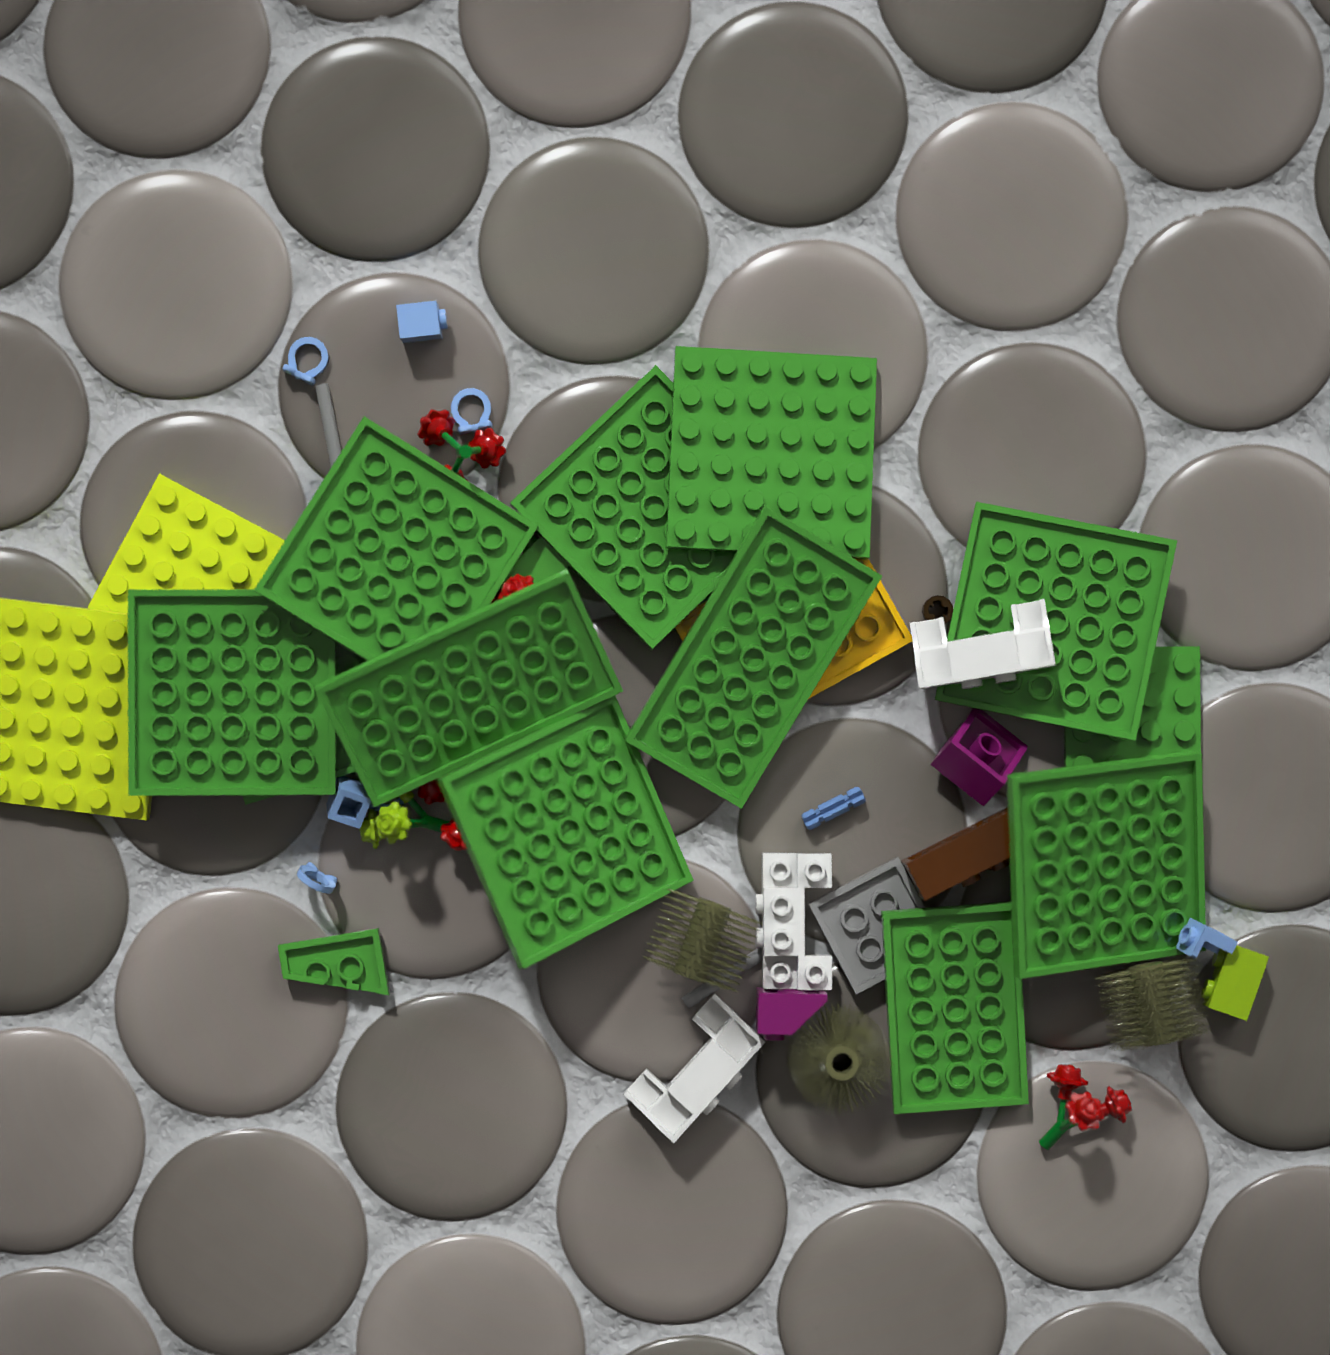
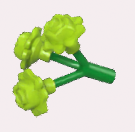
[359,791,450,849]

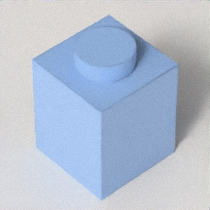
[396,300,448,343]
[326,776,371,829]

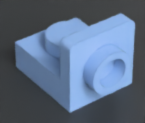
[1176,918,1238,959]

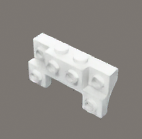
[910,599,1056,689]
[755,853,832,990]
[623,993,765,1143]

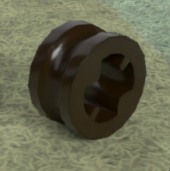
[922,595,953,624]

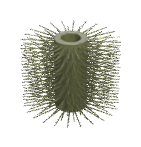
[642,889,762,992]
[1095,957,1211,1051]
[786,1002,894,1113]

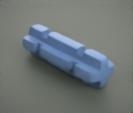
[801,787,866,830]

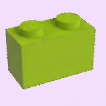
[1201,945,1269,1021]

